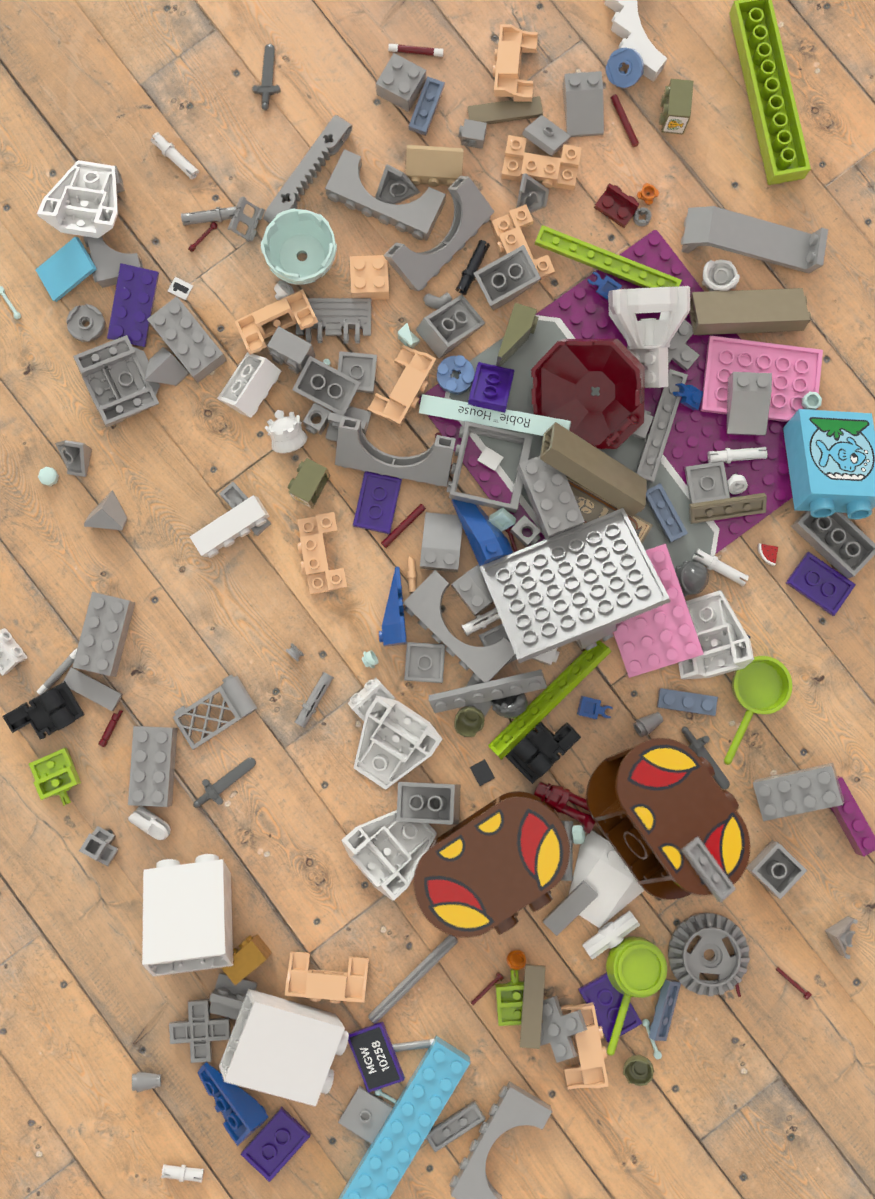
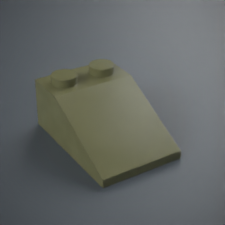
[496,303,539,367]

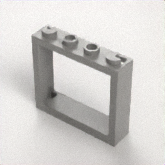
[446,421,533,513]

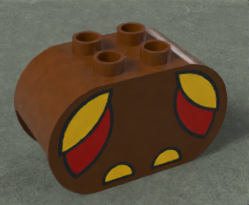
[586,738,750,900]
[414,791,570,937]

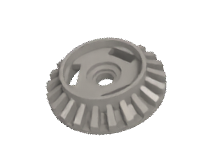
[668,913,750,996]

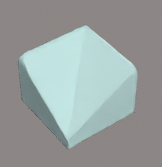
[398,323,420,349]

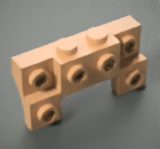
[493,25,538,102]
[501,135,582,191]
[491,204,555,282]
[235,289,318,355]
[367,344,436,426]
[297,512,348,595]
[285,951,369,1003]
[560,1002,609,1090]

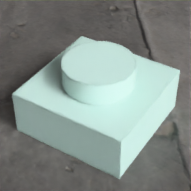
[488,508,516,532]

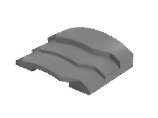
[73,335,160,428]

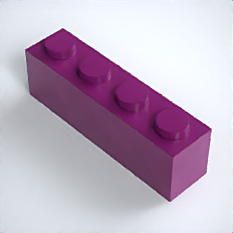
[830,776,875,857]

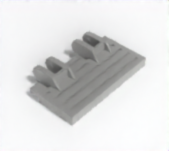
[296,298,372,343]

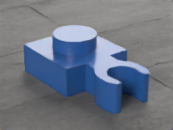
[587,272,622,301]
[673,383,703,410]
[577,696,613,719]

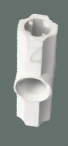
[582,910,640,959]

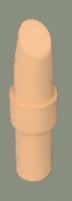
[407,556,417,593]

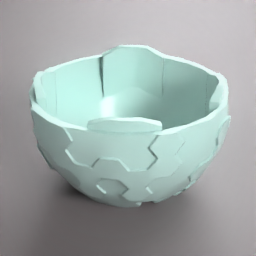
[261,208,337,285]

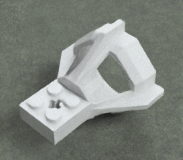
[608,286,690,388]

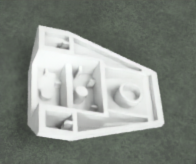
[37,160,118,238]
[678,590,754,679]
[354,696,442,790]
[341,810,437,901]
[569,831,644,928]

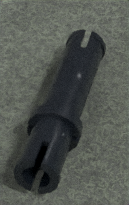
[456,240,490,295]

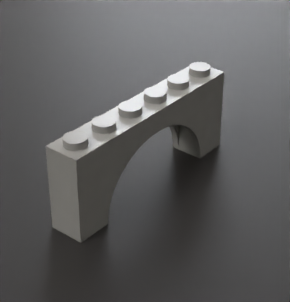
[325,149,446,241]
[84,165,143,288]
[384,176,495,291]
[335,417,456,487]
[403,570,515,683]
[449,1081,552,1199]

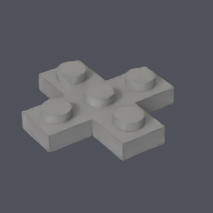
[668,320,699,371]
[540,996,587,1063]
[169,999,231,1063]

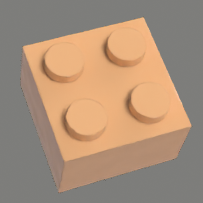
[350,255,390,300]

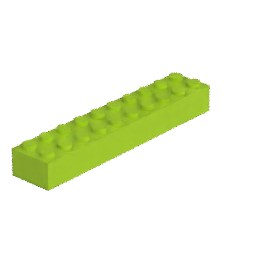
[729,0,811,185]

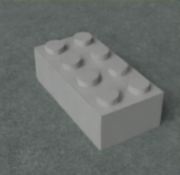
[147,296,227,383]
[517,456,585,539]
[791,511,875,579]
[73,592,135,677]
[128,726,177,807]
[753,763,844,821]

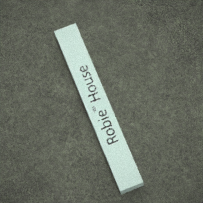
[419,394,571,436]

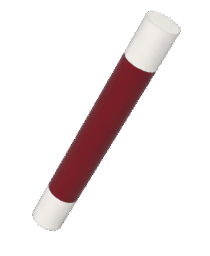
[388,44,444,57]

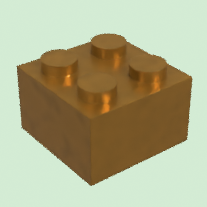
[221,934,272,985]

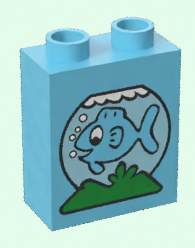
[783,409,875,519]

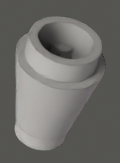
[633,712,663,737]
[132,1072,161,1093]

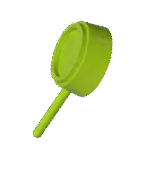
[724,656,792,765]
[606,936,667,1056]

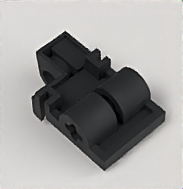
[2,681,85,740]
[505,721,581,784]

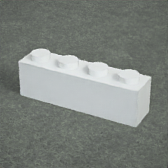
[190,495,270,558]

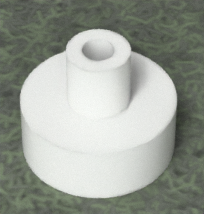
[274,280,294,300]
[727,474,748,494]

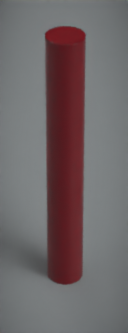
[610,94,639,147]
[381,504,426,548]

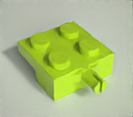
[29,748,81,806]
[495,969,524,1026]

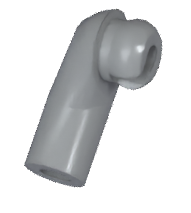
[423,292,452,309]

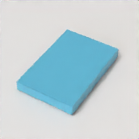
[36,237,97,302]

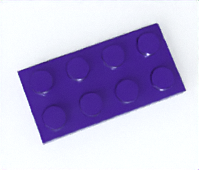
[107,263,159,347]

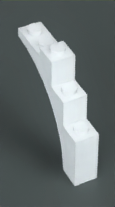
[604,0,667,82]

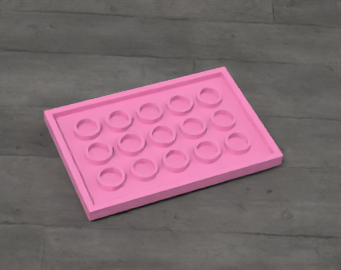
[701,336,823,422]
[613,543,704,678]

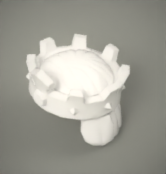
[702,260,740,291]
[265,410,308,453]

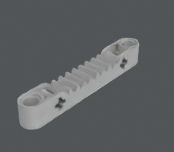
[263,115,353,223]

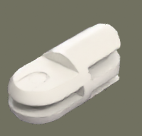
[128,806,171,840]

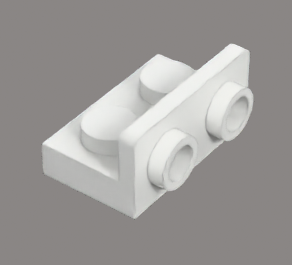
[0,628,27,676]
[348,677,395,721]

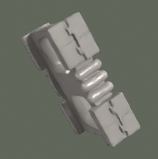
[228,196,265,242]

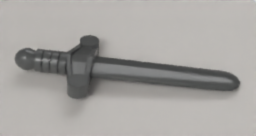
[252,44,281,111]
[681,727,730,790]
[193,757,256,808]

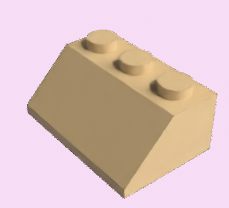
[406,145,464,187]

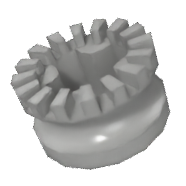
[633,207,652,227]
[286,643,304,661]

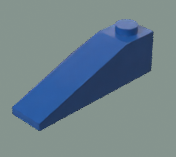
[451,494,514,566]
[379,567,407,647]
[197,1062,268,1146]

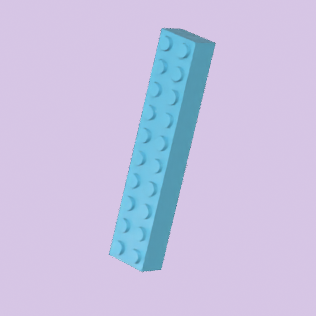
[338,1035,470,1199]

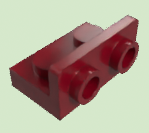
[594,183,640,228]

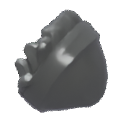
[676,561,709,597]
[491,693,528,719]

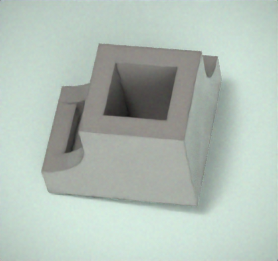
[79,826,119,867]

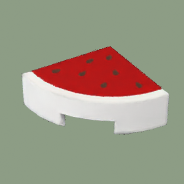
[758,543,778,566]

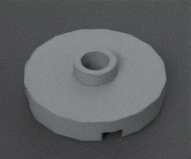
[67,304,105,342]

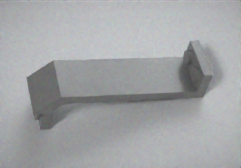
[681,206,828,273]

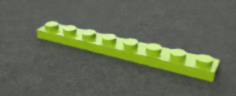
[535,225,682,288]
[488,640,612,760]

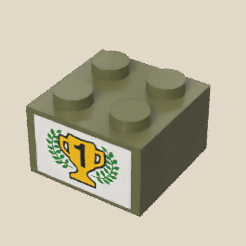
[659,79,694,134]
[288,458,330,509]

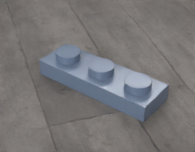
[409,76,445,136]
[646,483,688,543]
[657,688,718,716]
[649,979,681,1041]

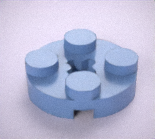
[606,47,644,88]
[437,355,474,394]

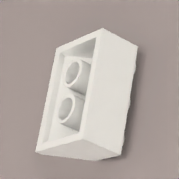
[217,352,282,418]

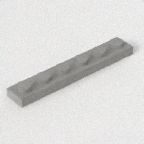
[636,369,688,483]
[429,670,547,713]

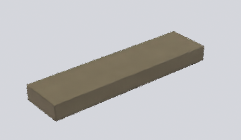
[467,96,543,124]
[689,493,767,524]
[519,964,546,1049]

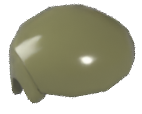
[454,706,485,737]
[623,1055,654,1086]

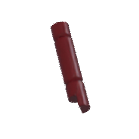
[98,709,123,747]

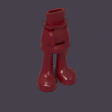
[533,781,595,834]

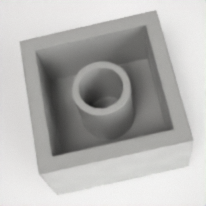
[376,53,426,112]
[267,326,315,374]
[746,840,807,899]

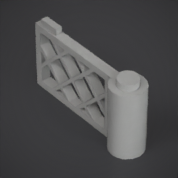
[173,675,258,750]

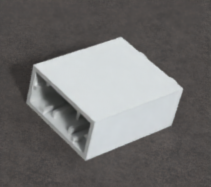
[142,854,233,976]
[219,989,348,1106]

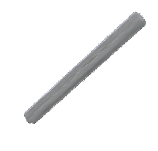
[368,935,458,1024]

